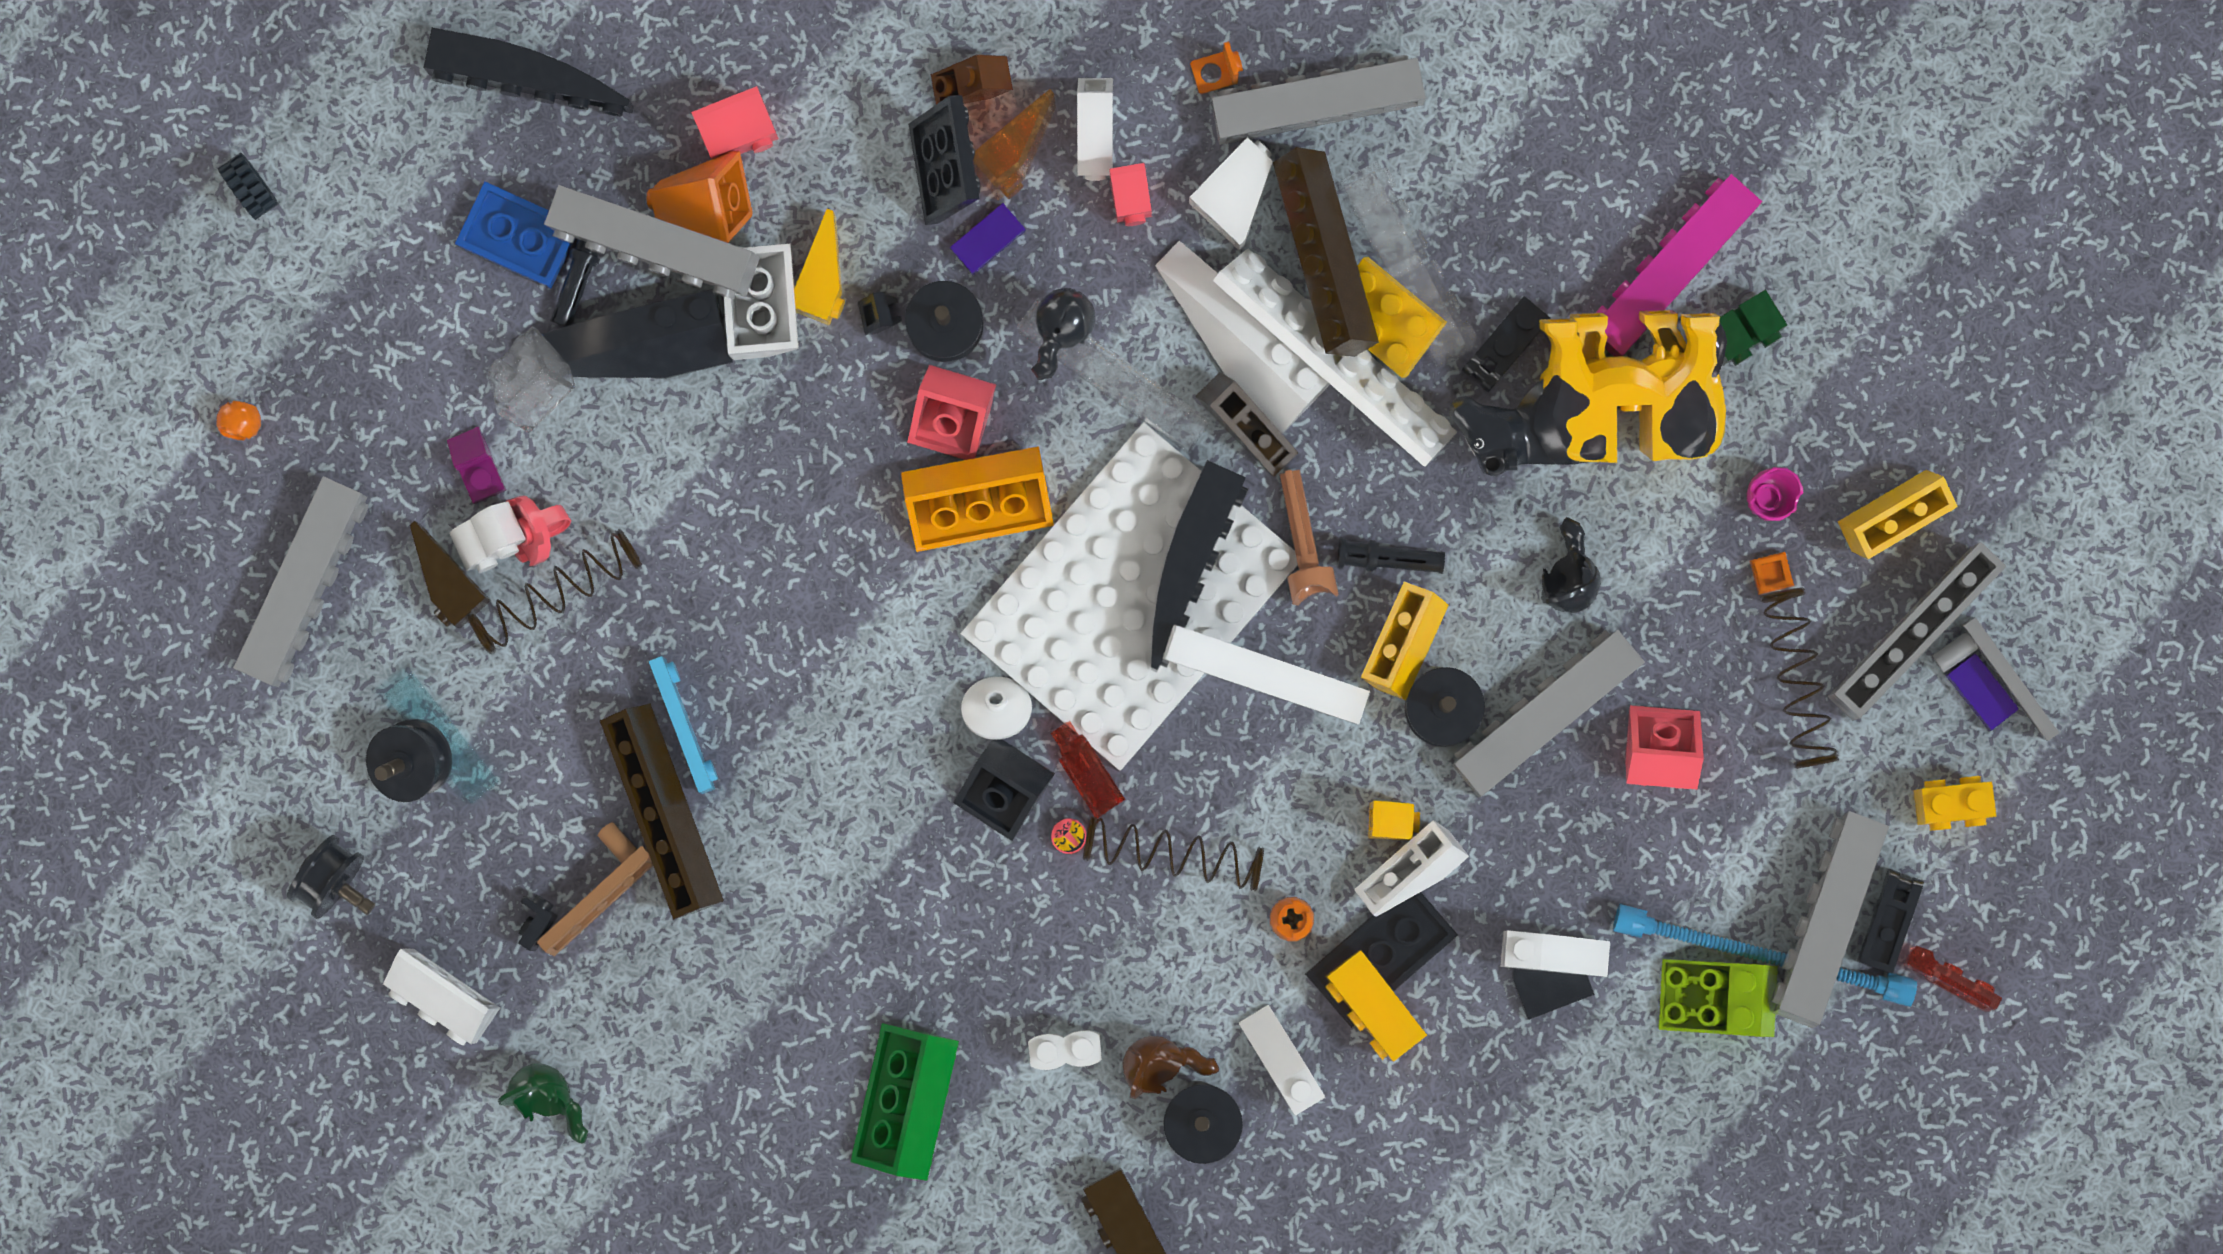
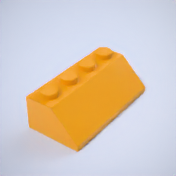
[901,446,1054,552]

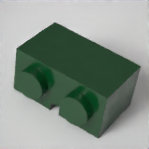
[1719,289,1788,366]

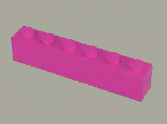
[1596,174,1763,357]

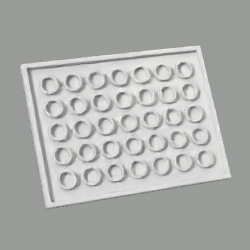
[960,422,1298,771]

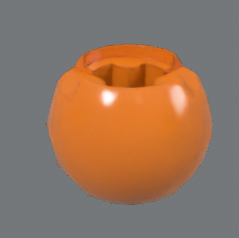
[216,401,261,441]
[1270,897,1314,941]

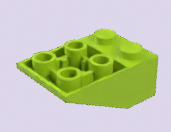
[1659,959,1778,1037]

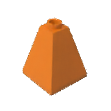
[646,151,753,243]

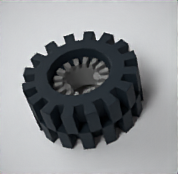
[218,153,279,220]

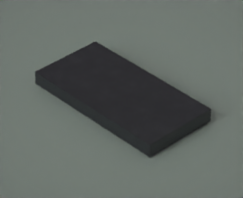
[1305,892,1458,1028]

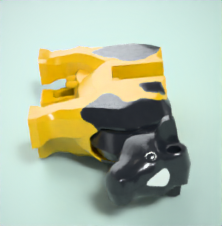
[1449,310,1727,476]

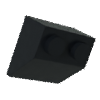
[953,739,1055,841]

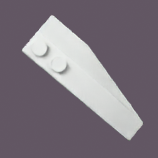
[1155,241,1330,434]

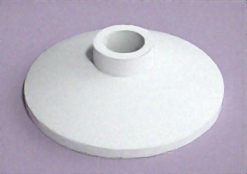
[961,677,1032,740]

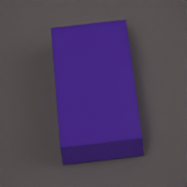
[950,203,1026,275]
[1945,653,2019,731]

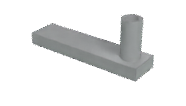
[1932,617,2059,741]

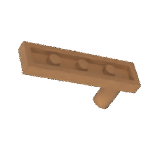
[537,822,653,957]

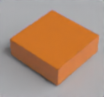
[1750,552,1794,595]

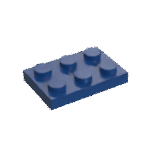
[455,181,575,289]

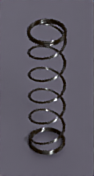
[468,529,642,655]
[1760,587,1839,769]
[1083,816,1264,891]

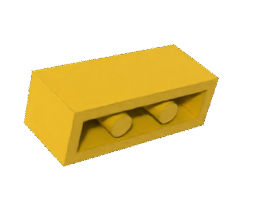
[1838,470,1958,559]
[1361,582,1449,700]
[1325,950,1427,1062]

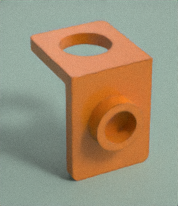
[1190,41,1243,94]

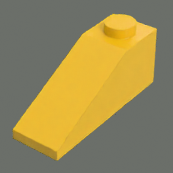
[794,209,845,325]

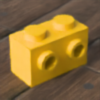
[1913,776,1997,831]

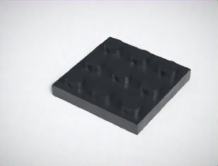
[908,95,981,225]

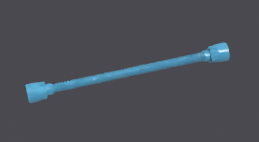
[1613,904,1917,1007]

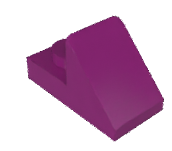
[447,426,506,504]

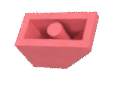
[1110,163,1152,226]

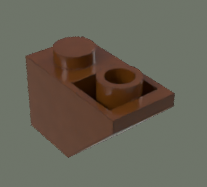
[930,54,1013,105]

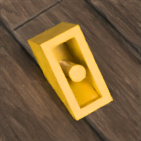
[1368,800,1420,840]

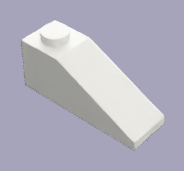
[1354,820,1469,917]
[1500,931,1610,977]
[1239,1005,1325,1116]

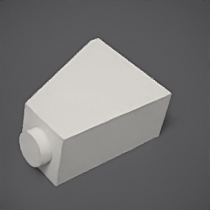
[1077,78,1113,181]
[1189,137,1273,251]

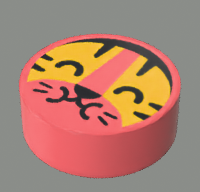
[1051,819,1087,854]

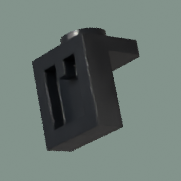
[518,894,558,951]

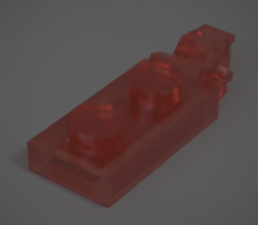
[1051,721,1125,819]
[1904,945,2002,1012]

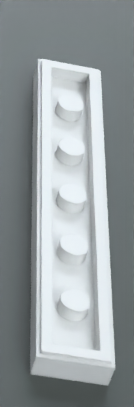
[1163,625,1370,725]

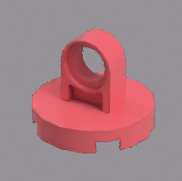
[506,496,571,566]

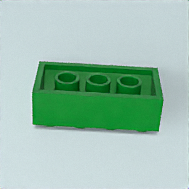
[850,1023,959,1181]

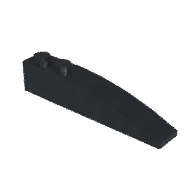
[514,289,733,379]

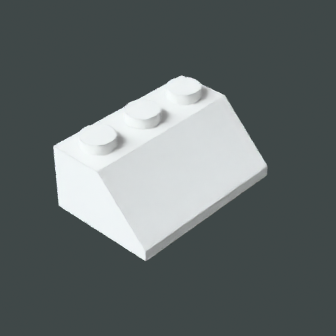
[724,244,799,360]
[383,949,500,1046]

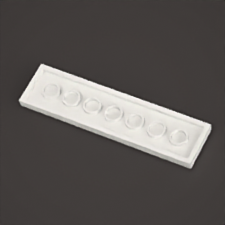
[1213,248,1457,467]

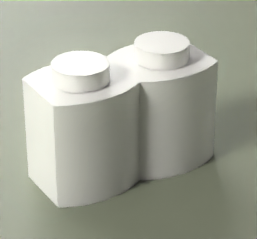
[449,501,526,573]
[1028,1030,1102,1070]

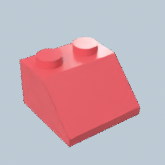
[692,86,779,159]
[907,365,996,460]
[1625,705,1704,790]

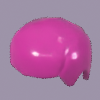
[1746,467,1803,521]

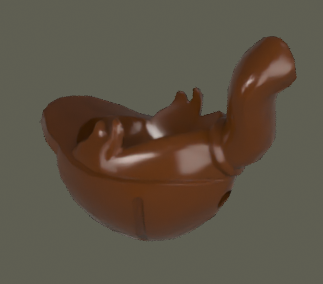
[1122,1036,1220,1099]

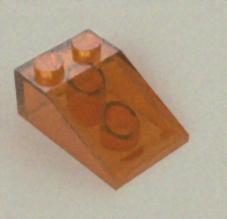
[973,89,1056,201]

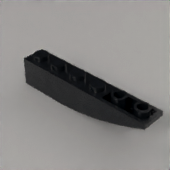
[423,27,634,117]
[1151,460,1249,672]

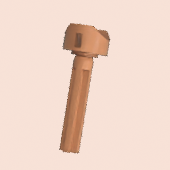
[1280,470,1338,606]

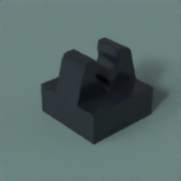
[858,292,902,335]

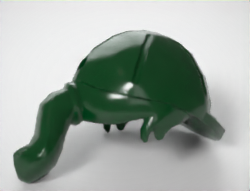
[498,1063,588,1144]

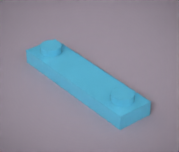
[649,656,718,794]

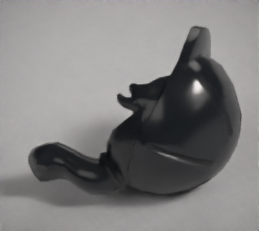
[1031,288,1095,380]
[1541,517,1601,613]

